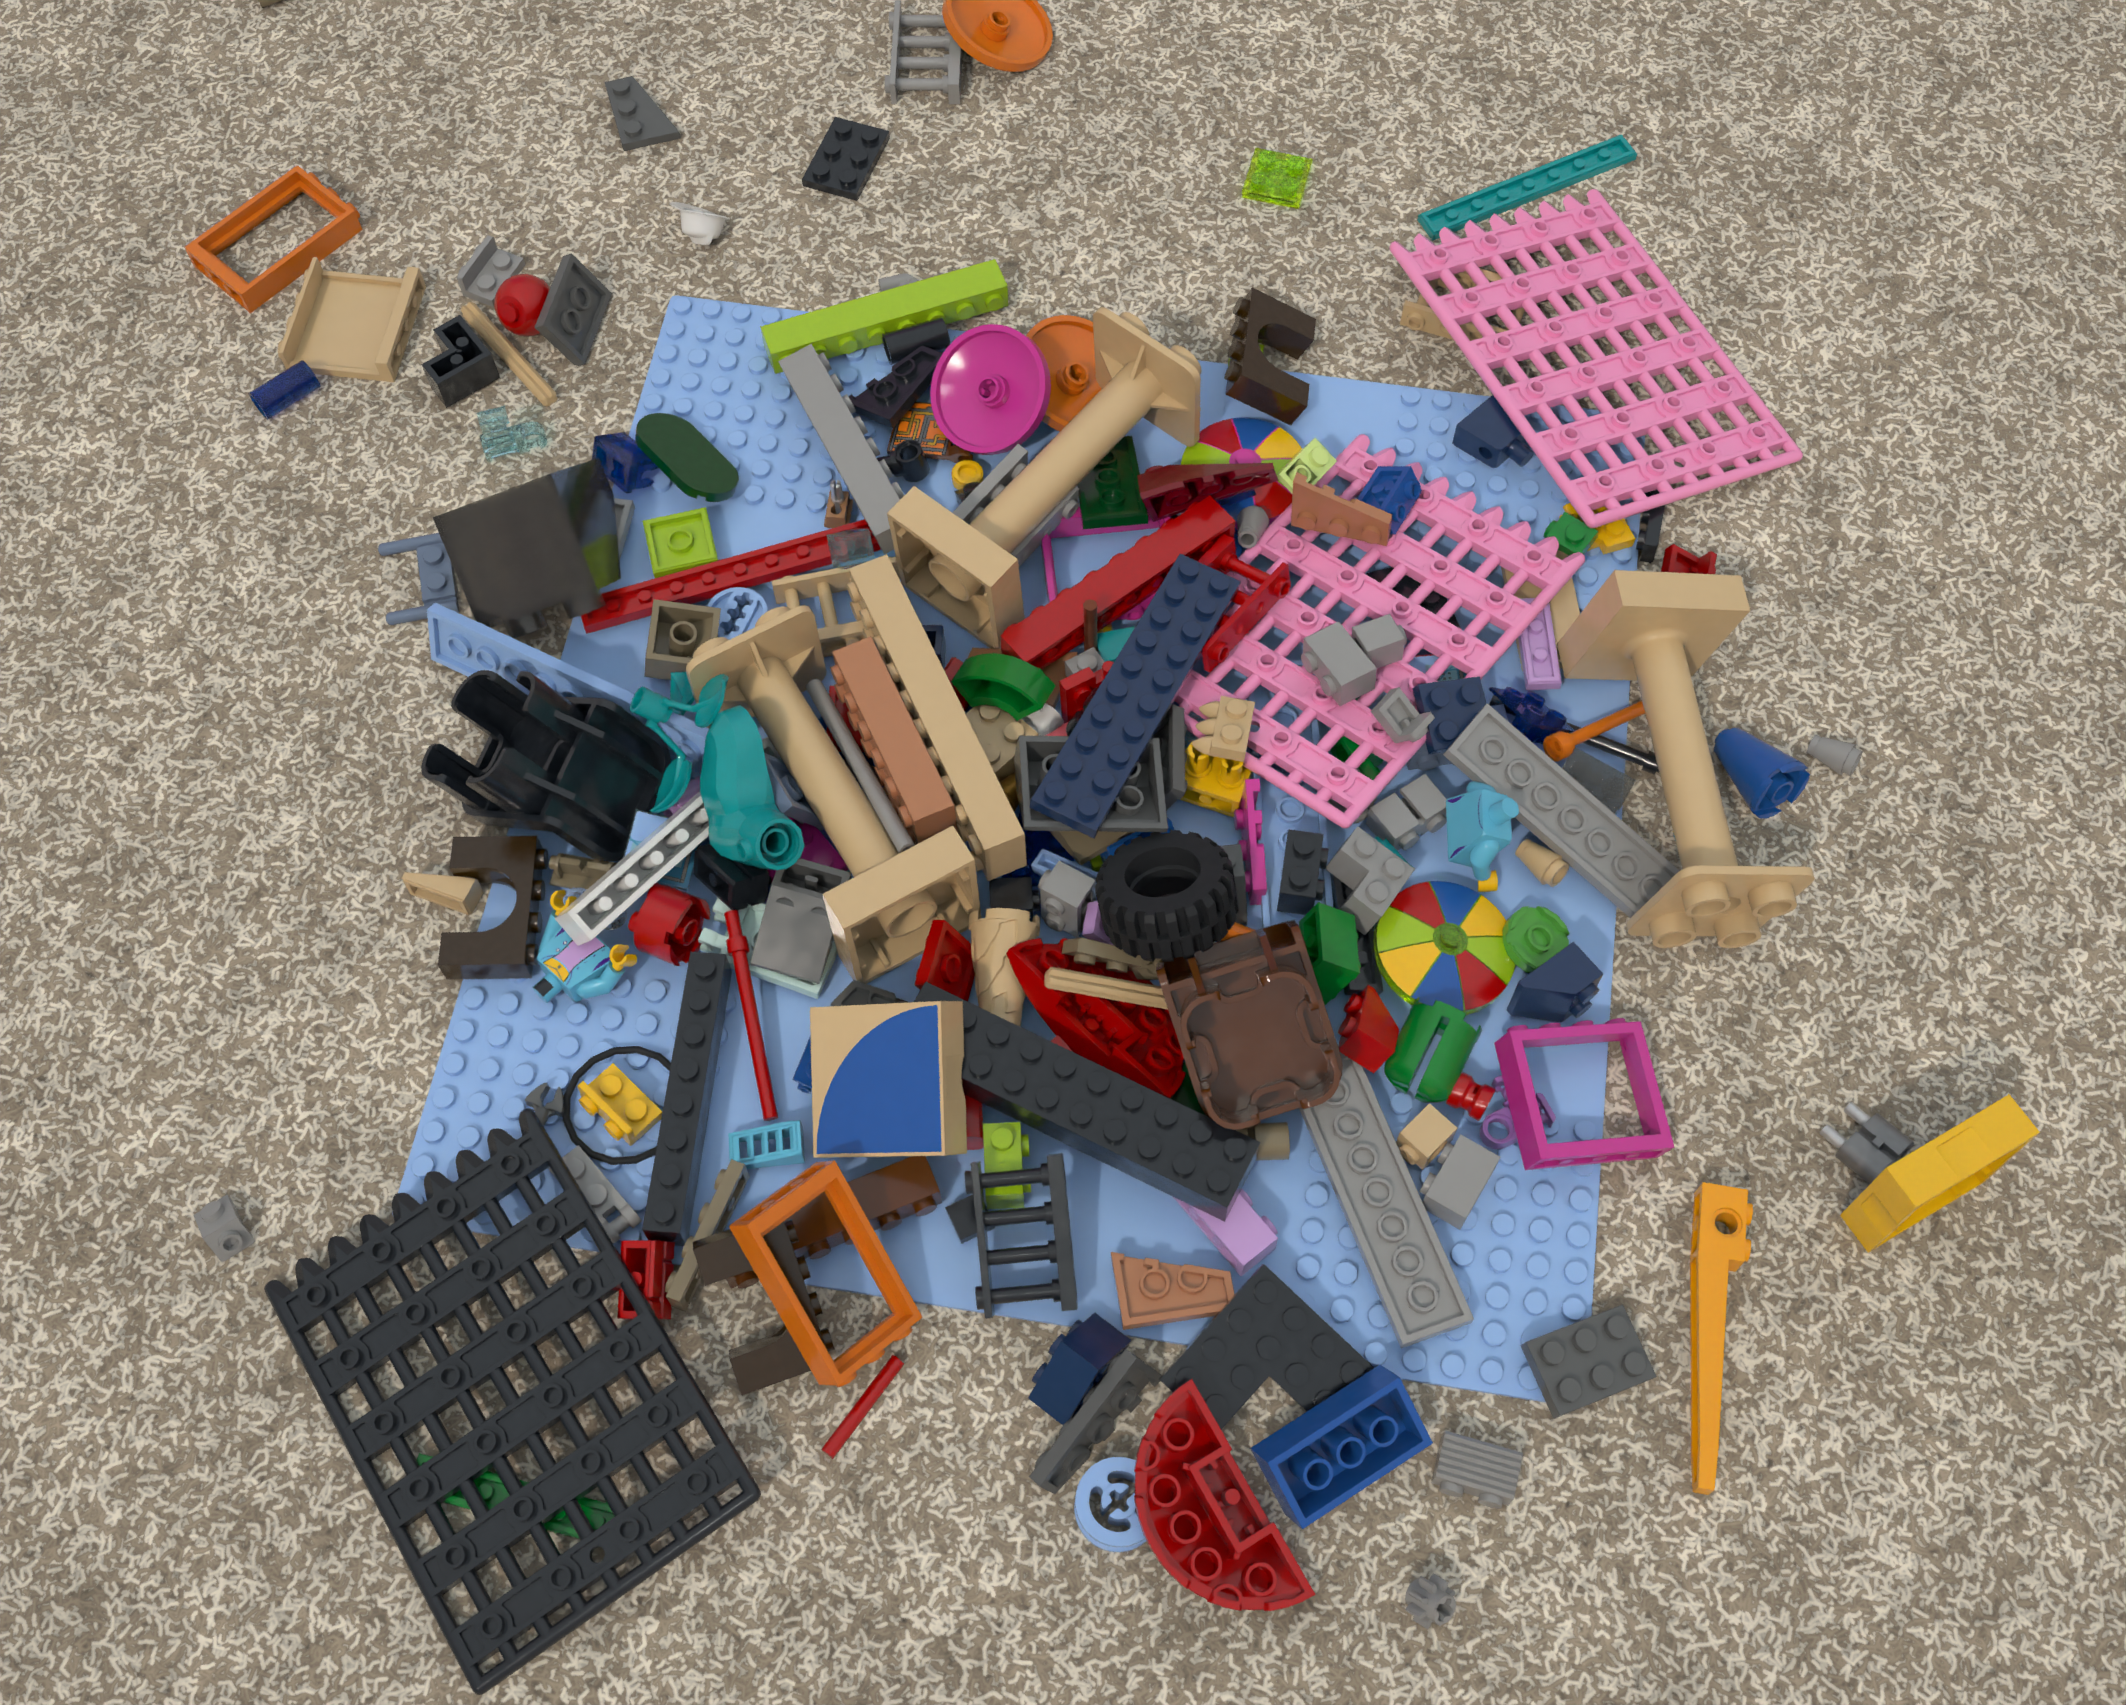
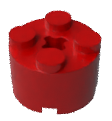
[628,883,710,966]

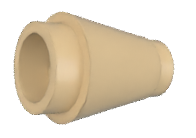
[1515,839,1569,887]

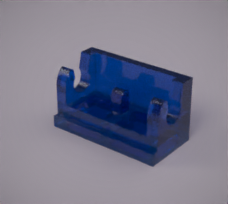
[591,432,658,494]

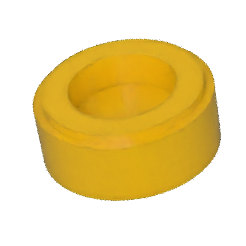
[951,460,984,493]

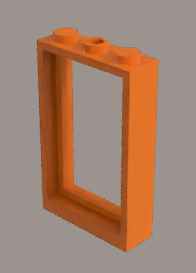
[184,165,363,313]
[729,1160,922,1387]

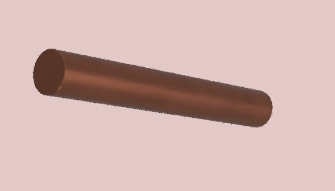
[1083,599,1098,652]

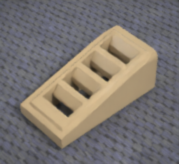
[402,872,484,915]

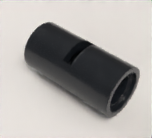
[882,317,950,365]

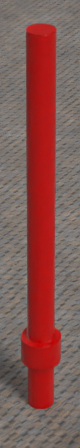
[724,910,778,1121]

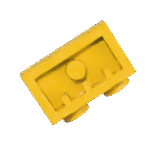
[577,1063,662,1146]

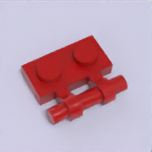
[1059,661,1114,723]

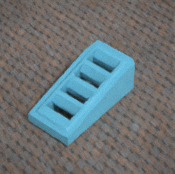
[728,1120,805,1169]

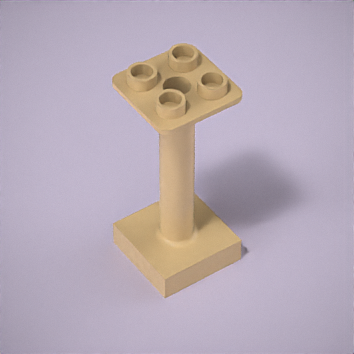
[887,307,1201,649]
[1557,570,1815,948]
[686,605,981,984]

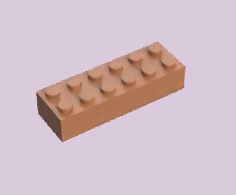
[830,636,958,845]

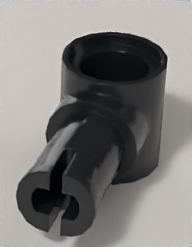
[877,440,930,482]

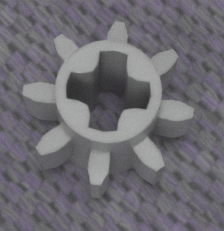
[1405,1573,1456,1629]

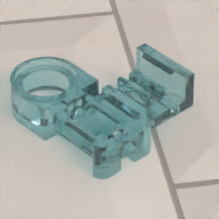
[477,406,547,462]

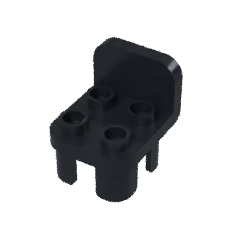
[421,670,671,861]

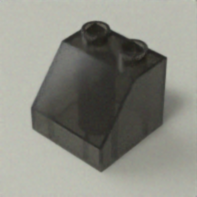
[433,458,621,639]

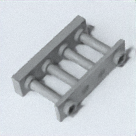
[885,0,963,104]
[952,444,1079,567]

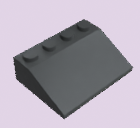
[1014,735,1168,832]

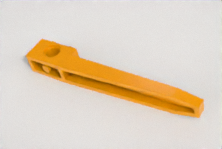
[1690,1182,1753,1495]

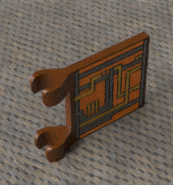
[887,402,973,463]

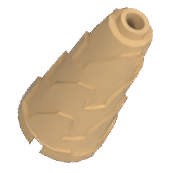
[969,908,1040,1027]

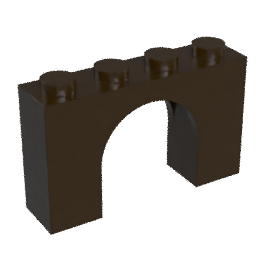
[1224,287,1316,426]
[438,836,549,980]
[693,1219,835,1395]

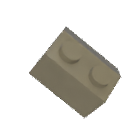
[644,599,721,680]

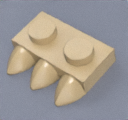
[1192,696,1255,762]

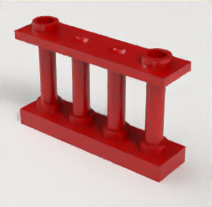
[1198,534,1291,673]

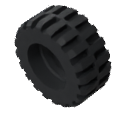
[1095,830,1239,962]

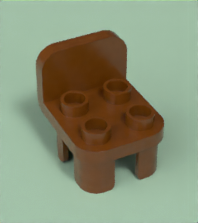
[1156,920,1343,1130]

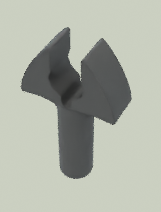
[525,1082,564,1127]

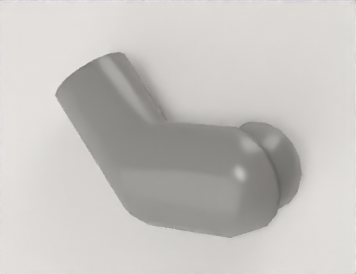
[878,273,919,292]

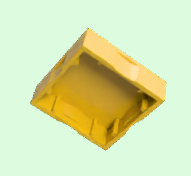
[1840,1094,2040,1253]

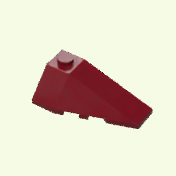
[1137,463,1278,522]

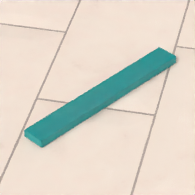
[1417,134,1637,241]

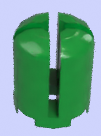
[1384,997,1482,1103]

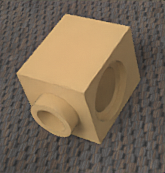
[1396,1103,1457,1170]

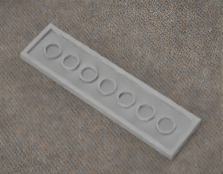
[1443,703,1679,918]
[1299,1053,1474,1349]

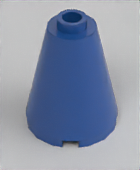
[1714,727,1810,819]

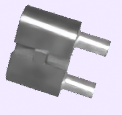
[1820,1102,1914,1184]

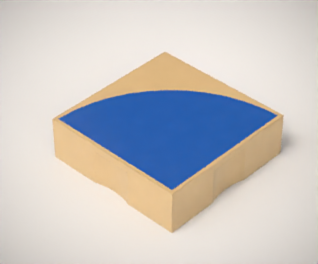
[810,1001,967,1158]

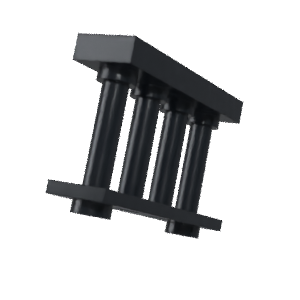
[964,1153,1078,1319]

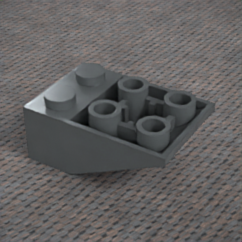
[750,858,851,984]

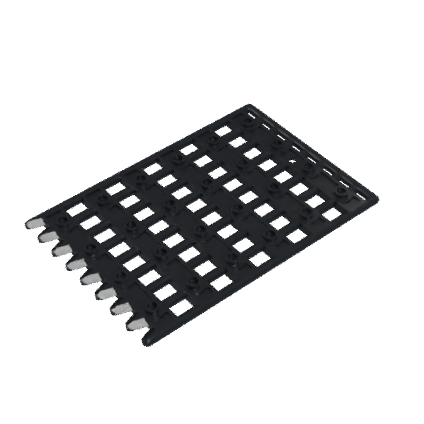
[264,1108,761,1695]

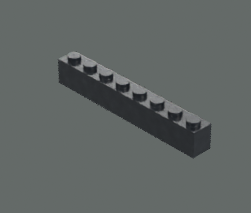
[642,951,732,1246]

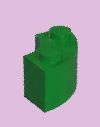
[951,653,1056,721]

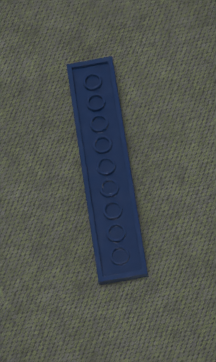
[1029,554,1241,838]

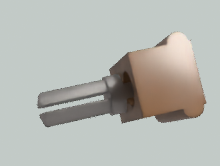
[824,480,853,528]

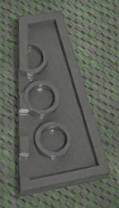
[1029,1349,1162,1494]

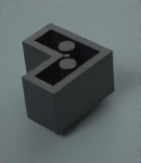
[421,315,500,408]

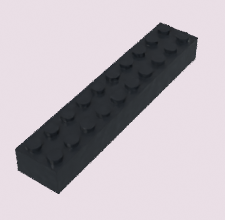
[914,982,1260,1222]

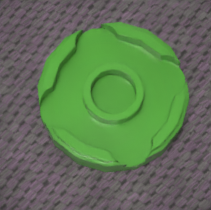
[1502,906,1570,973]

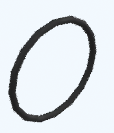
[563,1046,671,1165]

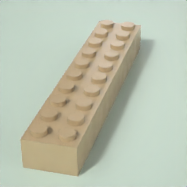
[846,554,1027,881]

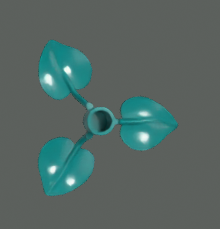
[630,672,729,813]

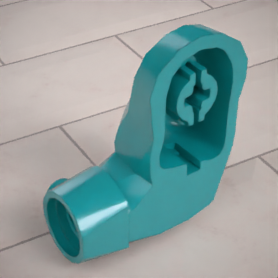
[700,705,805,870]

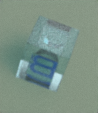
[826,528,875,569]

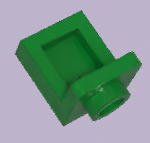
[1543,512,1598,556]

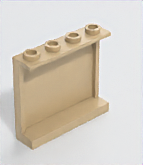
[278,257,426,382]

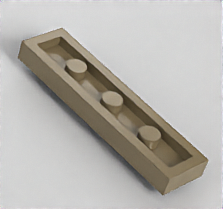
[665,1159,750,1312]

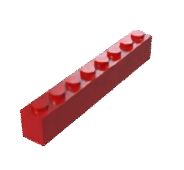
[1000,495,1236,670]

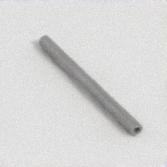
[806,679,915,853]

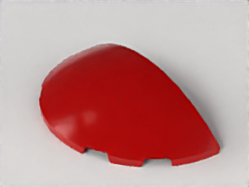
[1006,938,1186,1099]
[1134,1379,1316,1611]

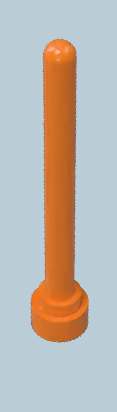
[1543,700,1645,762]

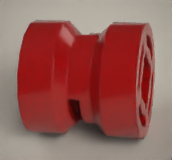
[1446,1072,1496,1121]

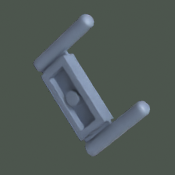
[378,531,459,625]

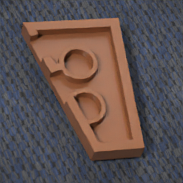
[1291,472,1392,546]

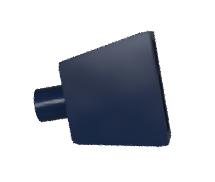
[1452,395,1534,468]

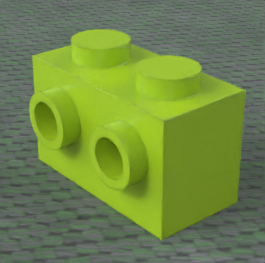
[983,1122,1031,1209]

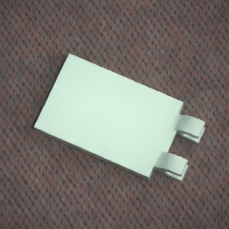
[698,897,838,999]

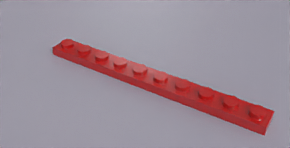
[577,519,882,634]

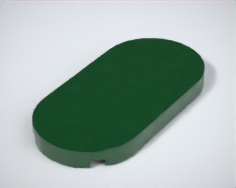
[635,413,739,502]

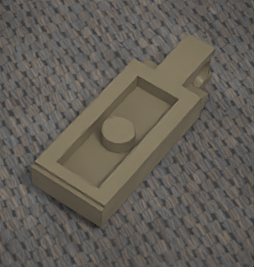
[1062,937,1162,980]

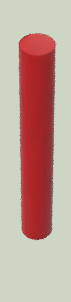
[821,1355,904,1459]

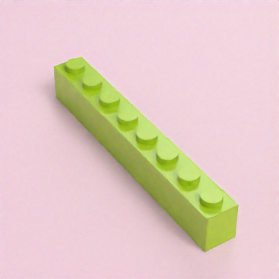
[760,259,1008,374]

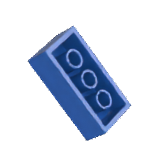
[1250,1365,1433,1529]

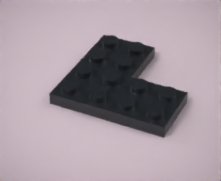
[1159,1264,1374,1430]

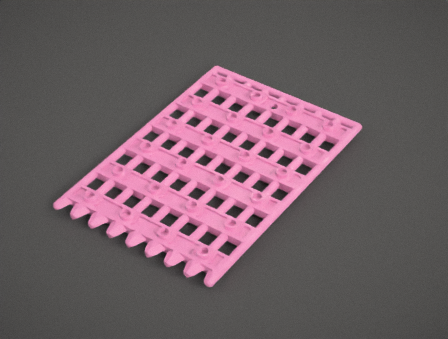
[1389,189,1803,528]
[1174,434,1585,829]

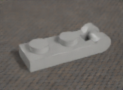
[548,1145,642,1244]

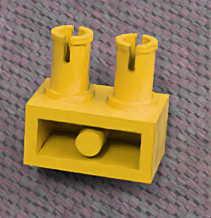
[1179,742,1252,817]

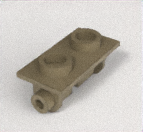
[549,853,617,891]

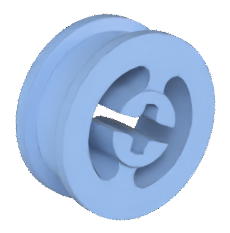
[1074,1457,1146,1552]

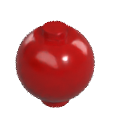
[494,274,550,337]

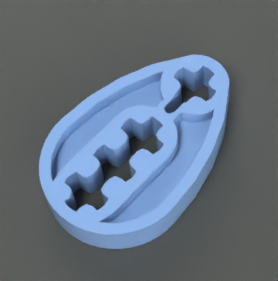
[707,587,768,640]

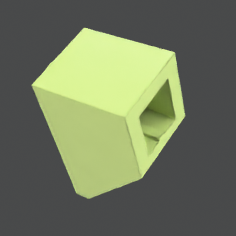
[1277,438,1337,493]

